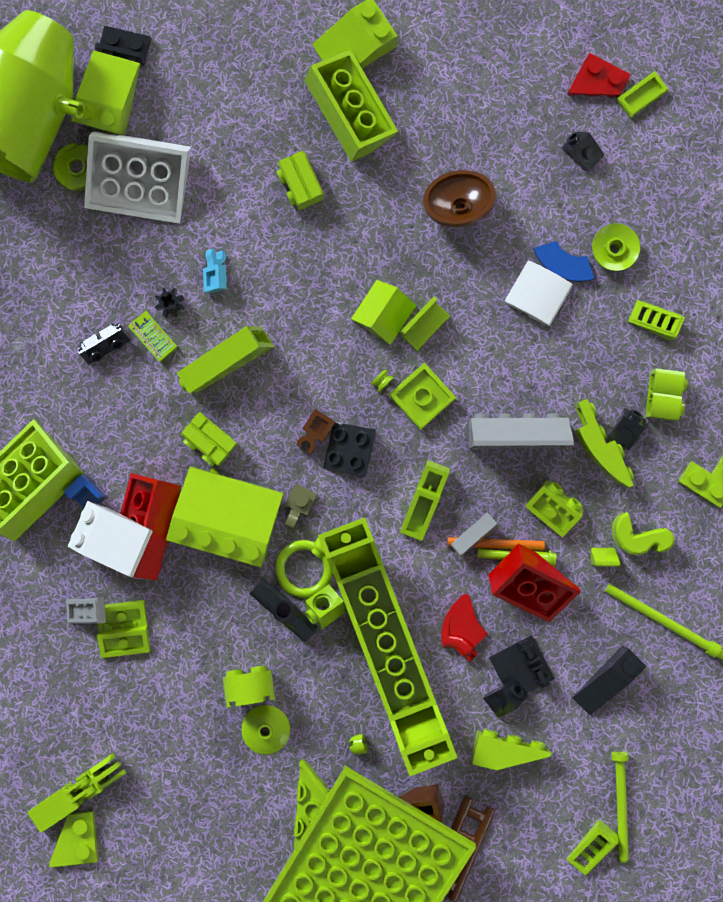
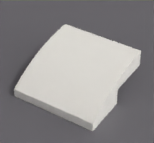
[505,260,573,327]

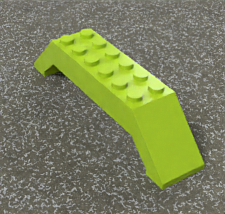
[318,517,458,777]

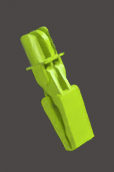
[27,753,126,833]

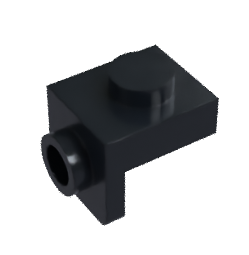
[562,132,605,171]
[608,408,645,450]
[483,676,528,718]

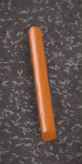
[447,537,545,551]

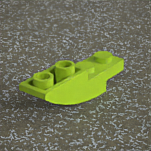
[574,399,634,488]

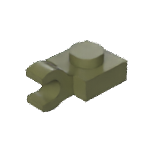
[285,484,317,528]

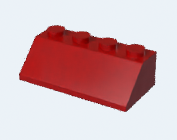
[106,473,181,581]

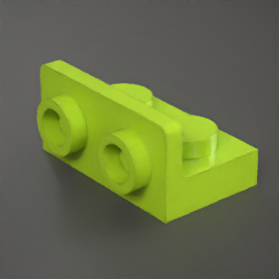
[525,479,584,538]

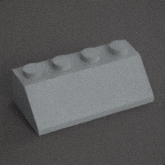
[469,413,574,449]

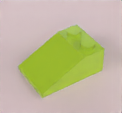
[312,0,398,68]
[71,50,141,135]

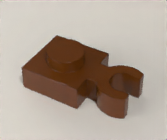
[296,409,336,454]

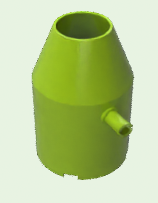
[0,10,85,183]

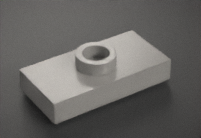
[66,597,106,624]

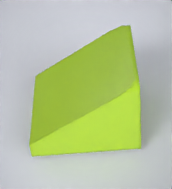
[591,548,620,567]

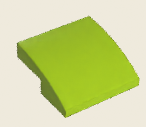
[97,600,150,658]

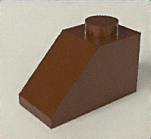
[399,784,445,822]

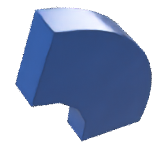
[533,241,594,282]

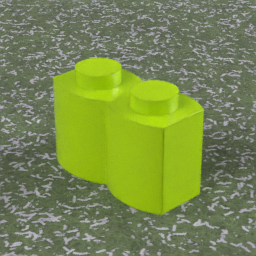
[645,369,688,421]

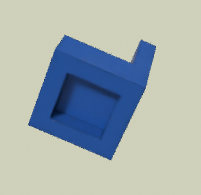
[64,475,106,508]

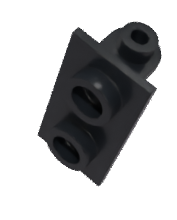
[77,323,130,365]

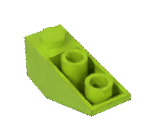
[470,728,552,770]

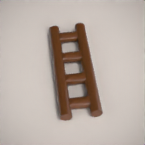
[448,796,496,902]

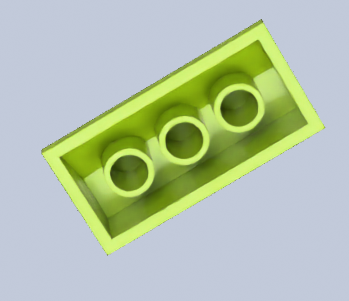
[304,50,398,162]

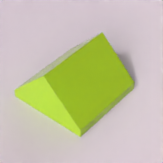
[351,280,417,345]

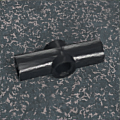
[249,577,318,642]

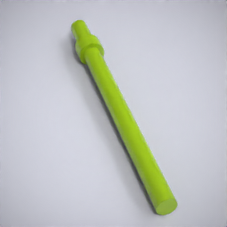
[604,583,723,660]

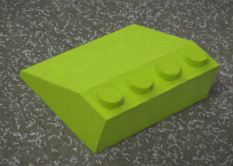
[0,419,85,542]
[166,466,284,567]

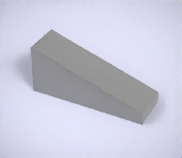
[451,512,497,557]

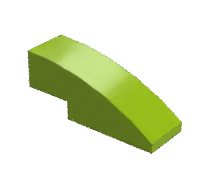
[400,460,450,541]

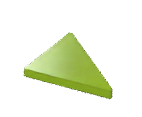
[294,758,330,849]

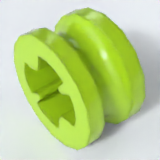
[371,369,394,392]

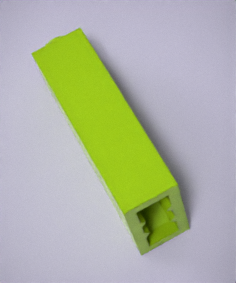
[177,326,274,394]

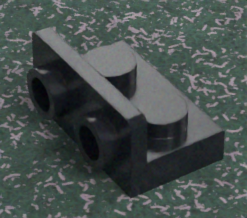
[95,26,151,66]

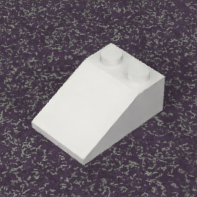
[68,501,153,577]

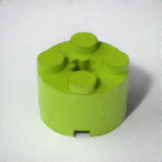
[222,665,276,708]

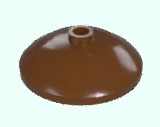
[423,170,496,227]

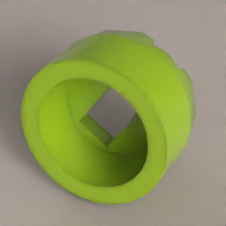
[349,734,368,755]

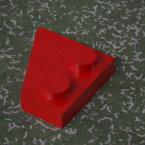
[567,52,631,97]

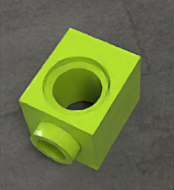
[305,584,345,629]

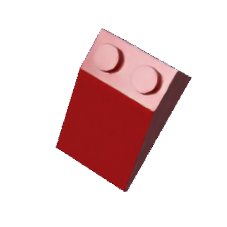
[488,543,581,623]

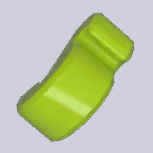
[612,512,675,555]

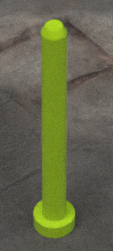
[611,752,629,863]

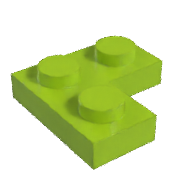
[678,456,723,508]

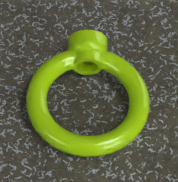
[275,538,333,598]

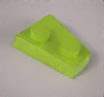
[49,811,98,868]

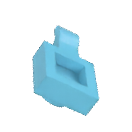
[203,249,227,293]

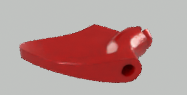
[441,594,488,662]

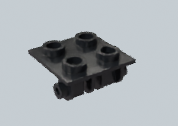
[323,422,376,477]
[489,635,555,693]

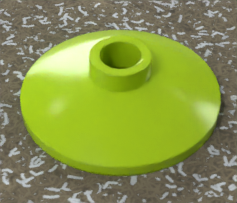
[592,223,640,271]
[241,705,290,755]

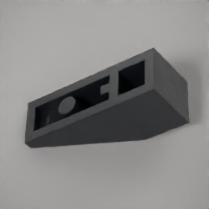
[572,646,647,715]

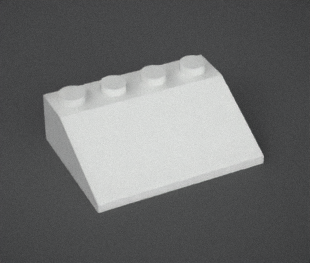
[84,131,191,224]

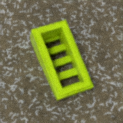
[628,300,685,341]
[567,819,618,876]

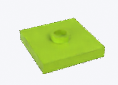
[389,362,457,431]

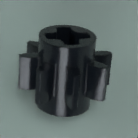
[155,288,185,318]

